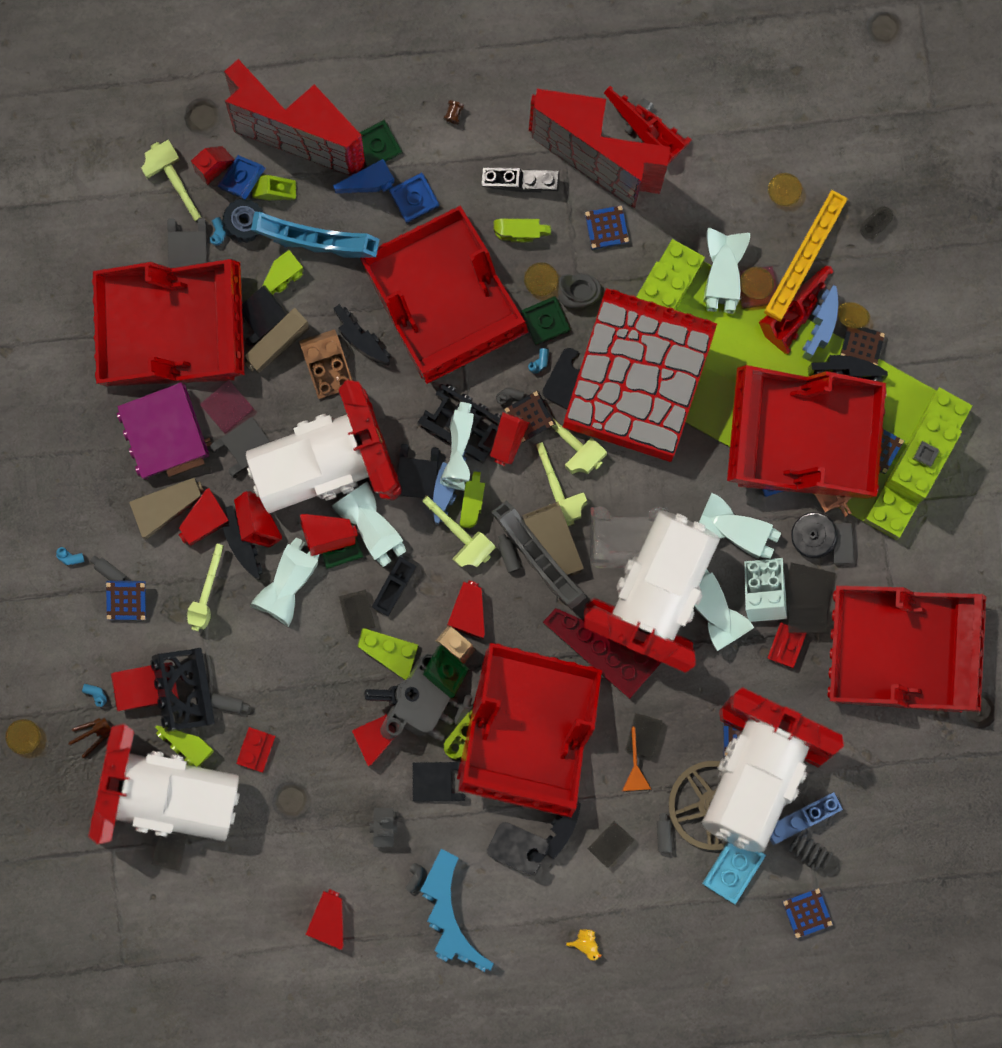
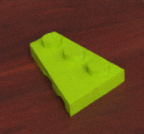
[357,628,418,680]

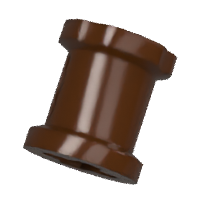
[443,100,465,124]

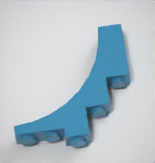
[251,212,380,258]
[420,849,494,972]

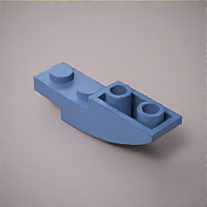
[802,285,838,361]
[433,451,467,526]
[770,792,843,845]

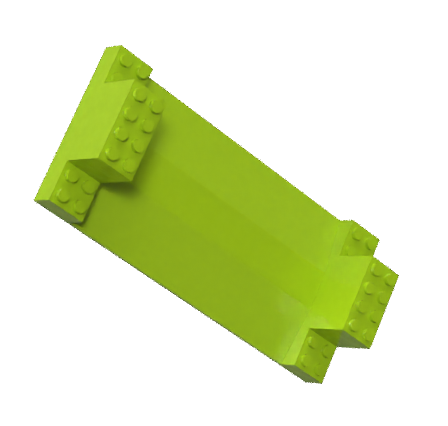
[636,239,973,541]

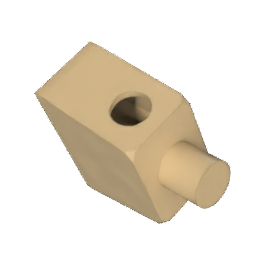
[436,626,476,664]

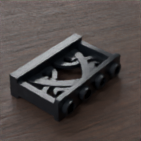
[151,648,215,733]

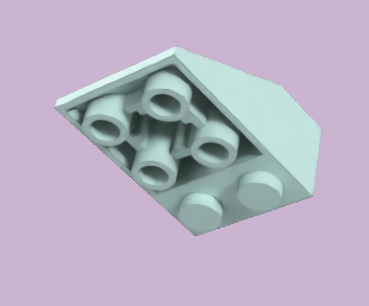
[744,558,787,622]

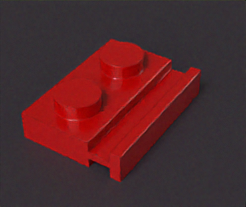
[767,622,807,669]
[236,727,276,773]

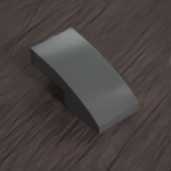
[833,522,853,564]

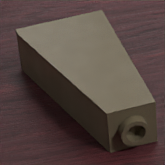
[244,308,309,373]
[129,478,204,540]
[522,502,584,576]

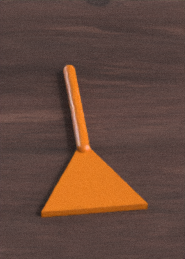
[622,727,651,791]

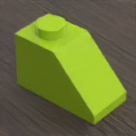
[252,175,296,200]

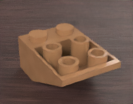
[299,329,352,399]

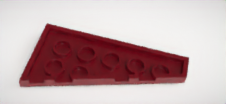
[543,608,662,699]

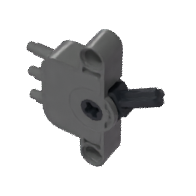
[364,654,462,741]

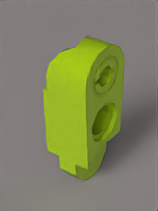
[493,219,551,242]
[459,471,485,528]
[444,709,472,759]

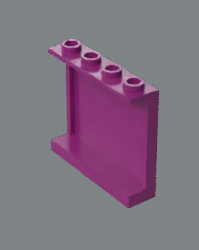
[117,383,210,480]

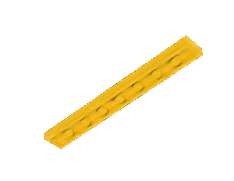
[764,190,848,322]

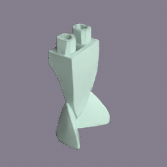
[703,228,750,314]
[440,402,474,491]
[332,482,406,567]
[699,493,781,559]
[250,537,320,627]
[694,569,754,651]

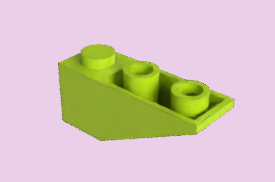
[262,250,304,295]
[155,725,214,767]

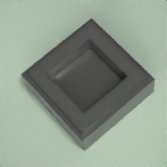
[913,441,939,468]

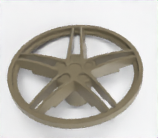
[669,761,727,850]

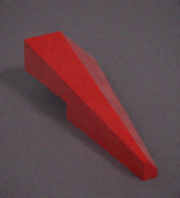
[604,86,692,164]
[759,266,833,354]

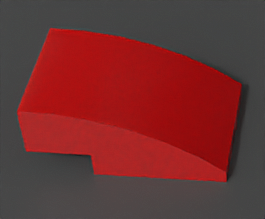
[111,662,178,712]

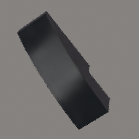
[372,554,419,616]

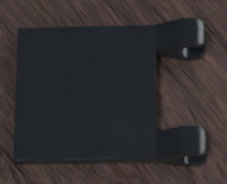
[242,285,287,346]
[398,444,439,499]
[413,762,465,802]

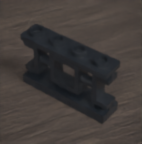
[418,384,501,464]

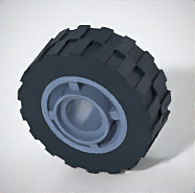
[222,199,263,243]

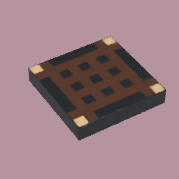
[840,323,885,365]
[505,391,556,443]

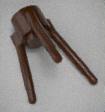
[68,717,111,758]

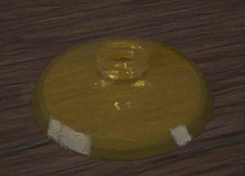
[768,173,802,206]
[524,263,558,296]
[740,267,774,299]
[837,302,870,328]
[6,719,41,754]

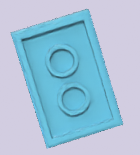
[702,842,766,905]

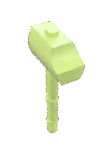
[141,140,201,222]
[552,417,607,474]
[536,442,587,526]
[422,496,496,567]
[187,544,224,631]

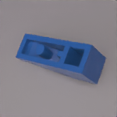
[333,159,394,193]

